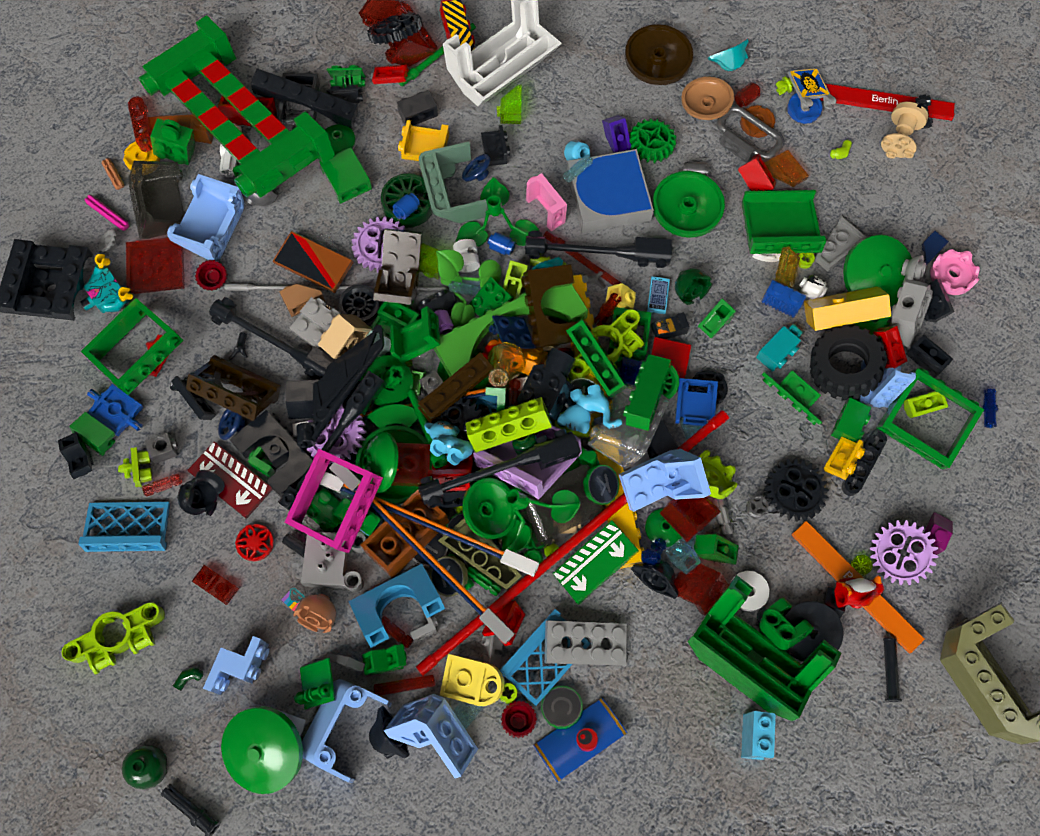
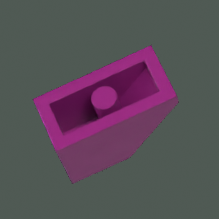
[918,512,953,555]

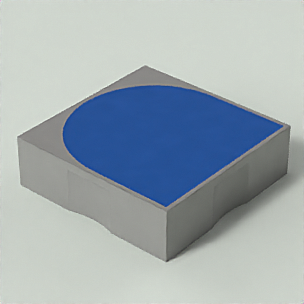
[566,149,654,233]

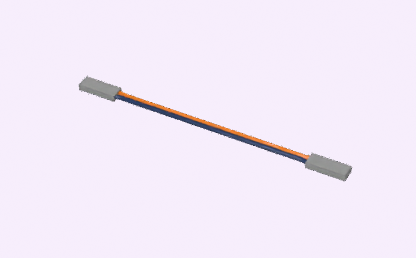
[329,463,515,644]

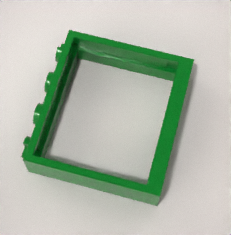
[81,298,184,395]
[876,368,984,469]

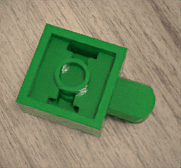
[150,118,195,165]

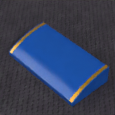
[533,698,627,782]

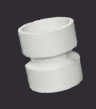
[453,239,480,273]

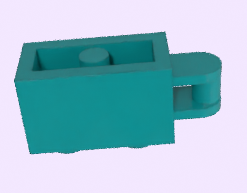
[756,324,804,372]

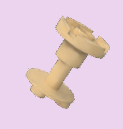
[881,102,928,159]

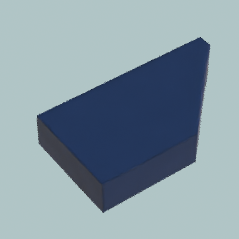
[922,231,949,265]

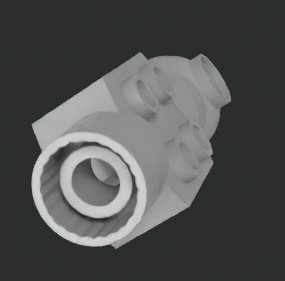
[889,255,933,350]

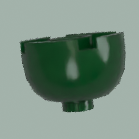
[674,268,712,305]
[121,745,167,789]

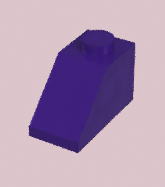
[602,115,631,153]

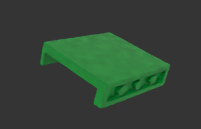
[741,190,826,254]

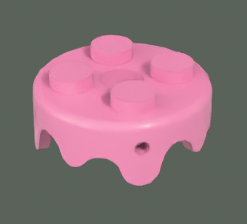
[930,249,979,295]

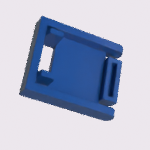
[675,378,718,426]

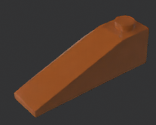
[142,112,213,144]

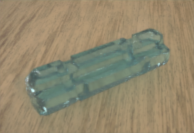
[563,155,593,183]
[448,281,480,296]

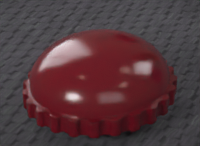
[195,260,228,291]
[501,701,537,738]

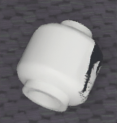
[799,275,828,300]

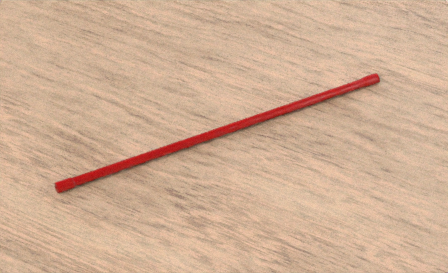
[415,410,729,676]

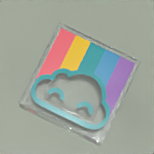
[280,585,306,613]

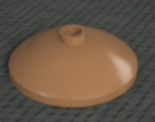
[681,77,734,120]

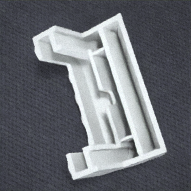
[443,0,562,106]

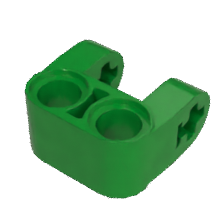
[759,597,814,650]

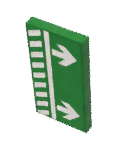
[552,520,639,604]

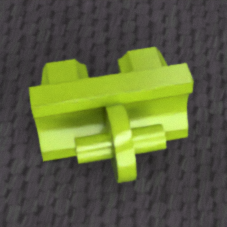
[118,447,152,487]

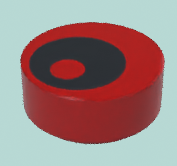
[576,728,598,752]

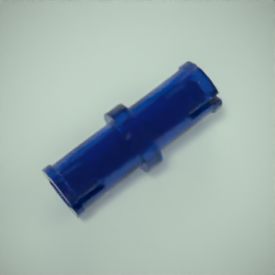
[982,389,998,428]

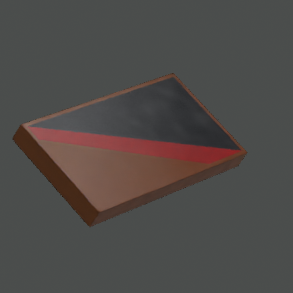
[273,231,353,293]

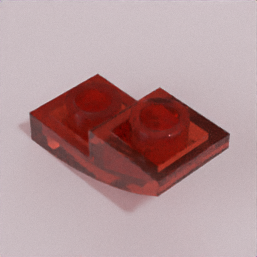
[192,565,239,605]

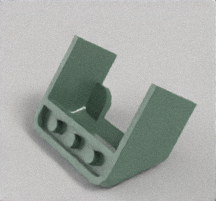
[419,141,487,223]

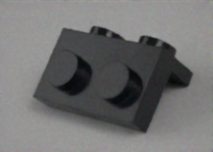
[481,125,510,166]
[924,279,955,322]
[416,289,457,316]

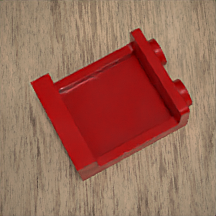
[428,453,473,491]

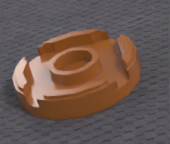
[740,105,775,138]

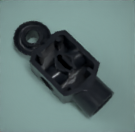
[517,348,576,435]

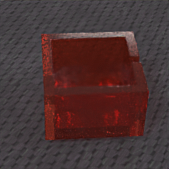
[660,497,721,542]

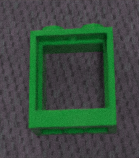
[608,307,652,361]

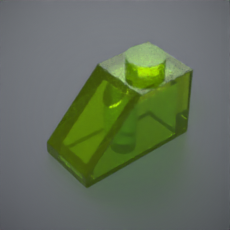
[497,85,522,124]

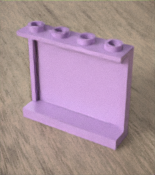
[473,425,582,499]

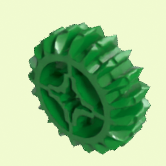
[629,118,676,164]

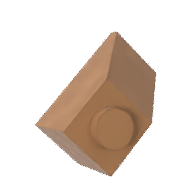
[279,284,325,317]

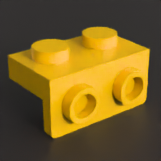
[824,437,865,480]

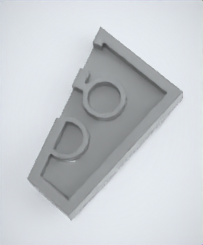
[815,217,867,272]

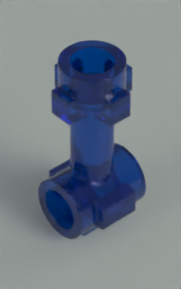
[641,538,667,565]

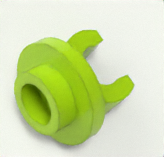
[775,76,794,95]

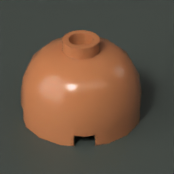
[293,594,337,633]

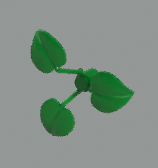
[456,177,540,247]
[502,483,581,553]

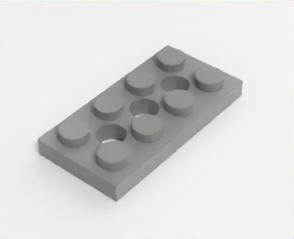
[544,621,627,666]

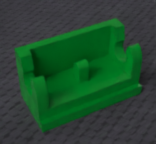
[69,412,115,456]

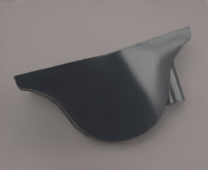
[631,558,679,599]
[369,706,410,759]

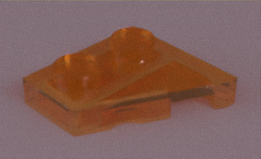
[765,150,809,187]

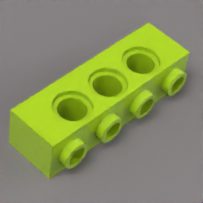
[466,397,552,452]

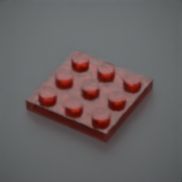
[126,238,185,294]

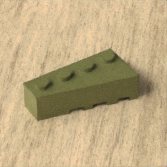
[438,518,522,590]

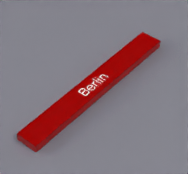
[819,84,955,121]

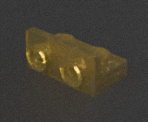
[775,247,800,289]

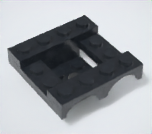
[0,239,93,321]

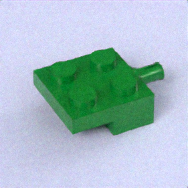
[371,301,420,339]

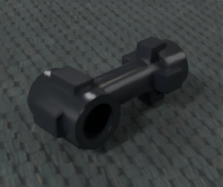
[915,94,933,129]

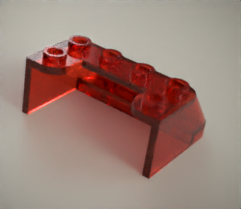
[359,0,438,67]

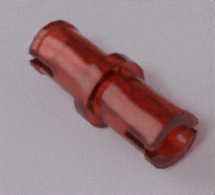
[594,293,621,326]

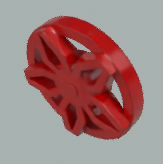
[235,524,274,562]

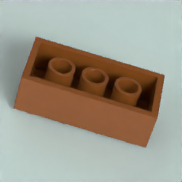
[360,490,449,578]

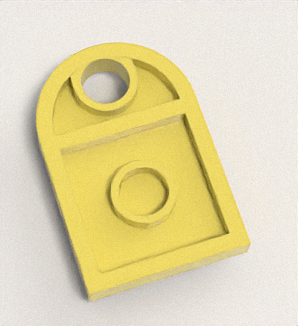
[440,654,504,706]

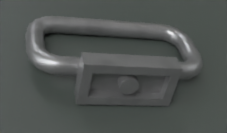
[716,106,783,163]

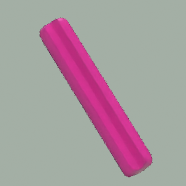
[85,195,129,231]

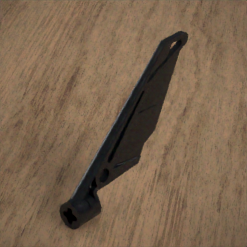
[296,325,384,448]

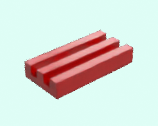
[372,65,409,84]

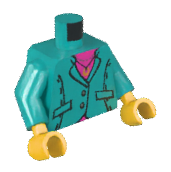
[80,254,133,313]

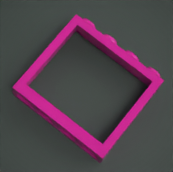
[284,449,383,553]

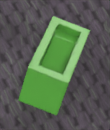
[412,369,426,396]

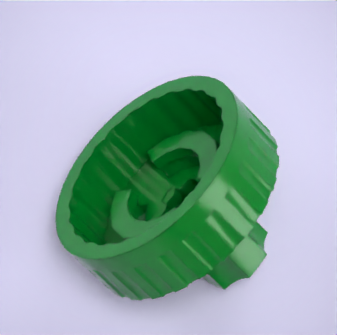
[361,355,413,407]

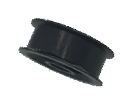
[339,285,381,326]

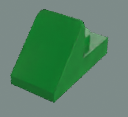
[698,298,736,339]

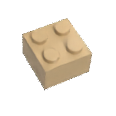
[318,314,372,359]

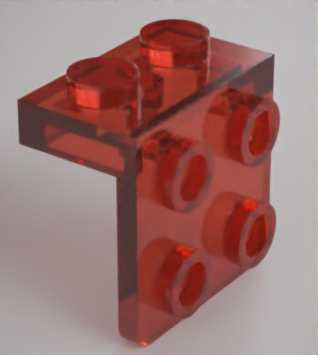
[675,559,728,616]

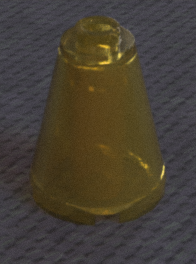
[487,342,526,388]

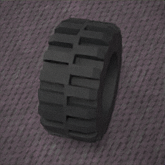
[810,325,887,400]

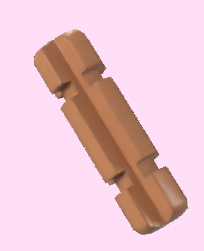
[102,158,124,190]

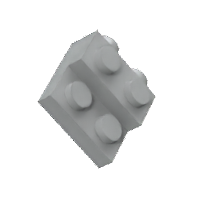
[289,297,340,350]

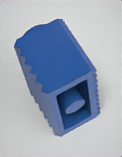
[761,280,806,318]

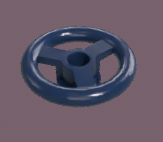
[462,154,491,182]
[218,409,245,440]

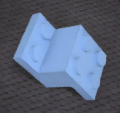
[203,636,270,695]

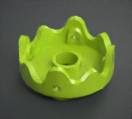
[698,450,738,499]

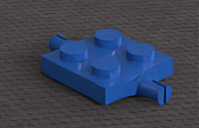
[87,384,143,436]

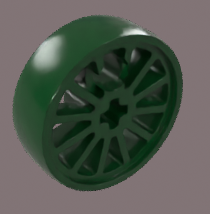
[380,173,433,228]

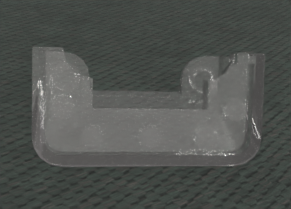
[588,383,669,469]

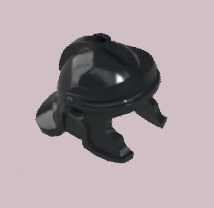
[177,470,225,516]

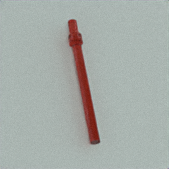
[543,231,621,285]

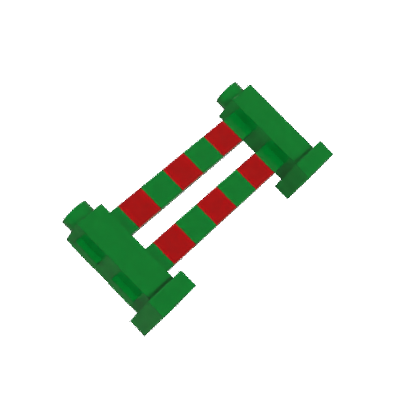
[138,15,335,198]

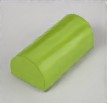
[904,391,948,418]

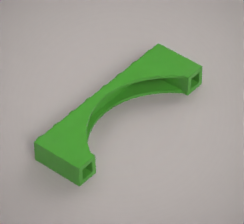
[433,285,588,377]

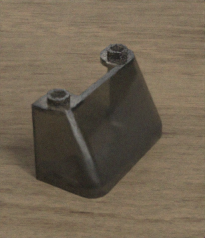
[129,161,186,239]
[519,464,606,548]

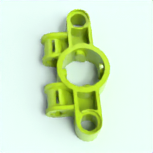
[569,309,644,380]
[62,603,165,675]

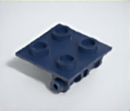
[489,315,536,349]

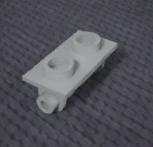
[479,635,503,670]

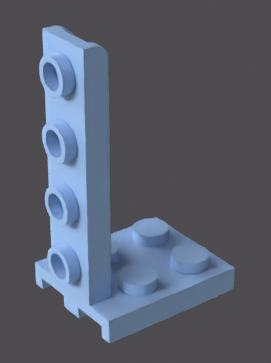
[858,360,916,408]

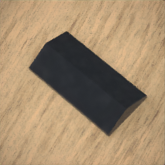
[286,379,361,419]

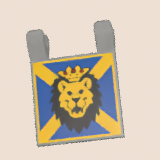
[787,68,836,111]

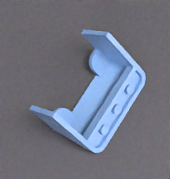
[302,679,392,783]

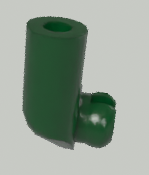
[172,666,204,691]

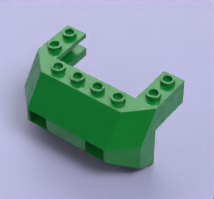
[687,575,842,721]

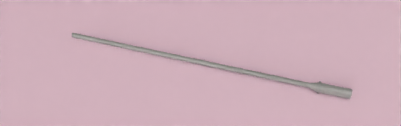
[224,283,446,292]

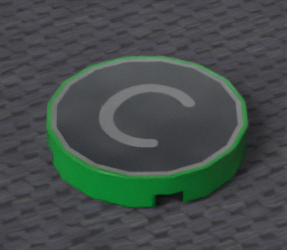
[541,686,583,729]

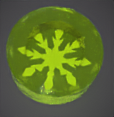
[851,555,873,576]

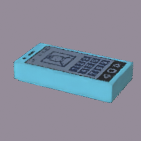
[647,276,670,314]

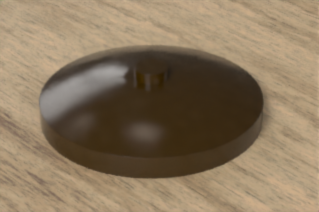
[625,24,693,85]

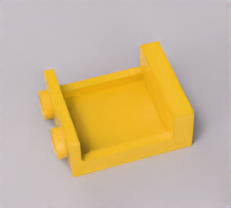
[398,120,449,161]

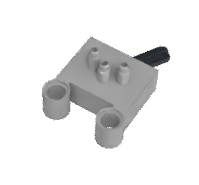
[282,532,366,593]

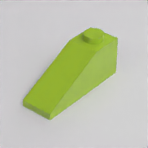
[503,260,530,300]

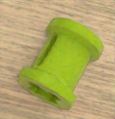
[500,683,517,704]

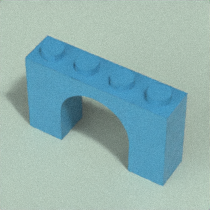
[349,564,445,648]

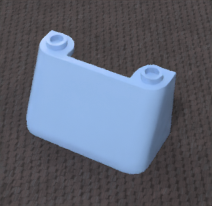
[167,174,244,262]

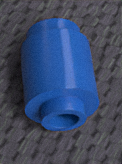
[393,193,420,220]
[488,232,516,256]

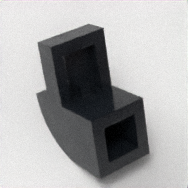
[58,432,94,479]

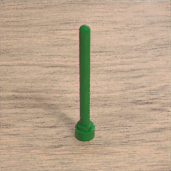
[408,389,448,468]

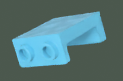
[741,711,776,760]

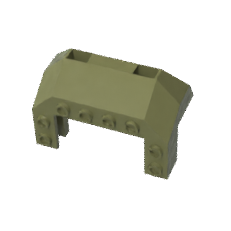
[940,602,1040,745]

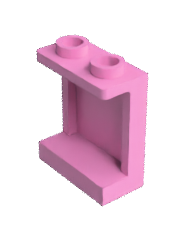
[526,173,567,232]

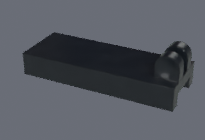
[170,376,216,420]

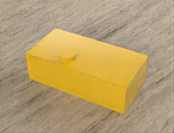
[804,287,891,331]

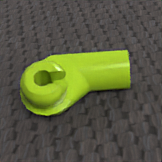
[830,140,852,159]

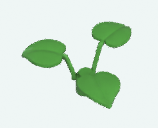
[436,249,502,328]

